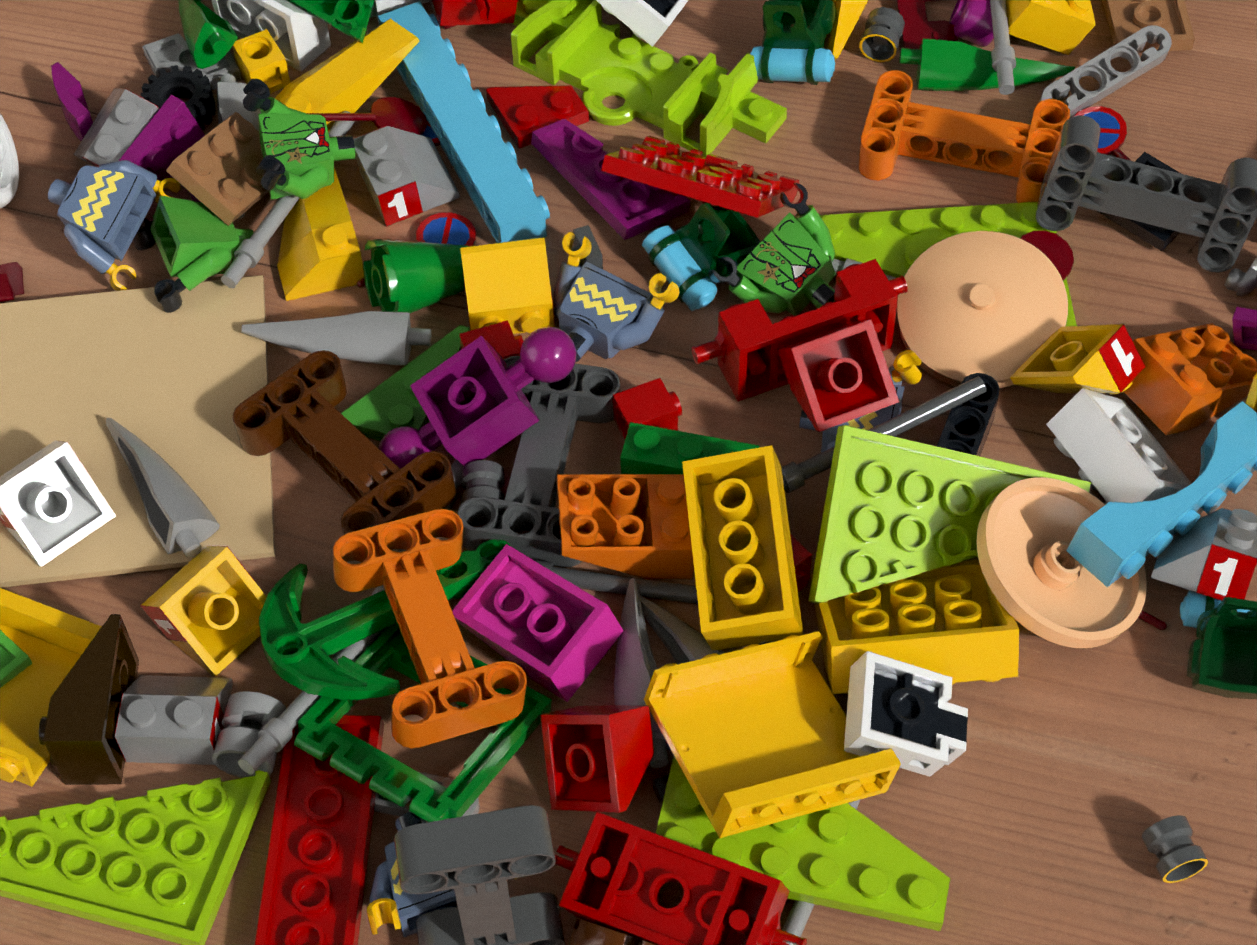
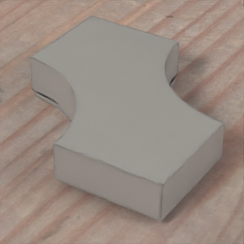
[142,33,242,90]

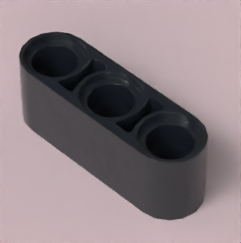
[937,373,1000,456]

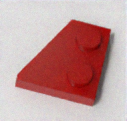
[486,85,589,149]

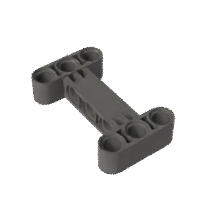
[1036,115,1257,273]
[458,356,620,567]
[394,805,565,945]

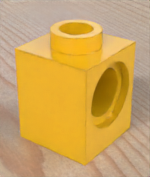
[232,29,290,93]

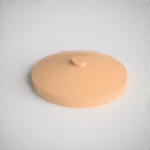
[897,231,1068,388]
[976,477,1147,648]

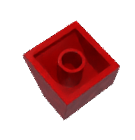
[777,319,899,432]
[540,705,654,813]

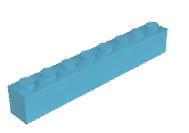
[378,1,550,243]

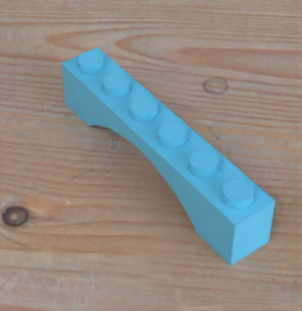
[1066,401,1257,587]

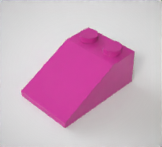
[452,544,624,702]

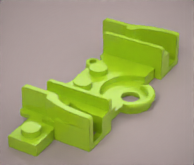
[511,0,787,158]

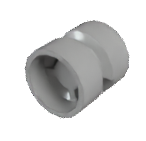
[212,691,287,778]

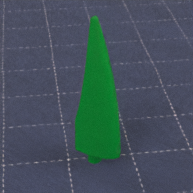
[178,0,238,69]
[899,38,1075,91]

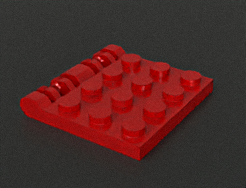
[601,136,799,218]

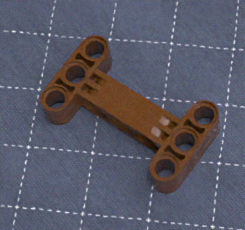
[233,350,456,535]

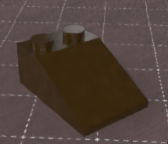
[39,614,139,785]

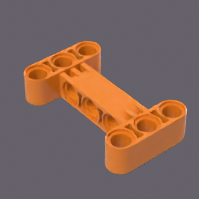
[859,70,1070,203]
[333,509,527,749]

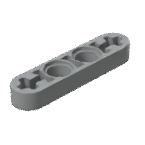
[1039,25,1172,118]

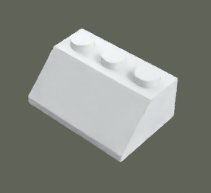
[212,0,331,72]
[1046,388,1192,505]

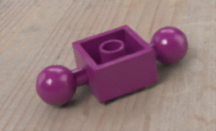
[378,327,576,469]

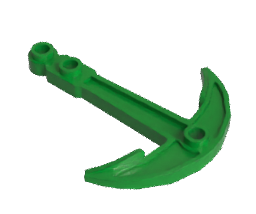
[259,539,511,700]

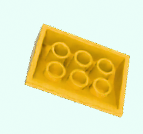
[810,560,1019,695]

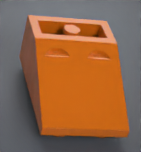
[1124,323,1257,435]
[556,474,694,579]

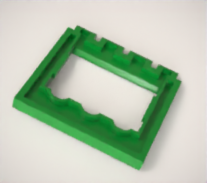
[294,623,552,822]

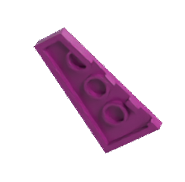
[119,94,205,181]
[531,119,691,240]

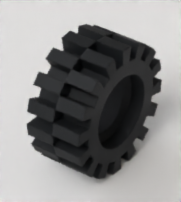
[141,65,216,131]

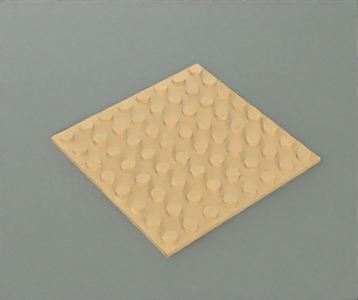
[0,275,275,588]

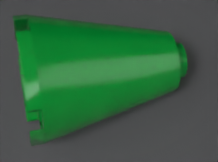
[363,239,470,314]

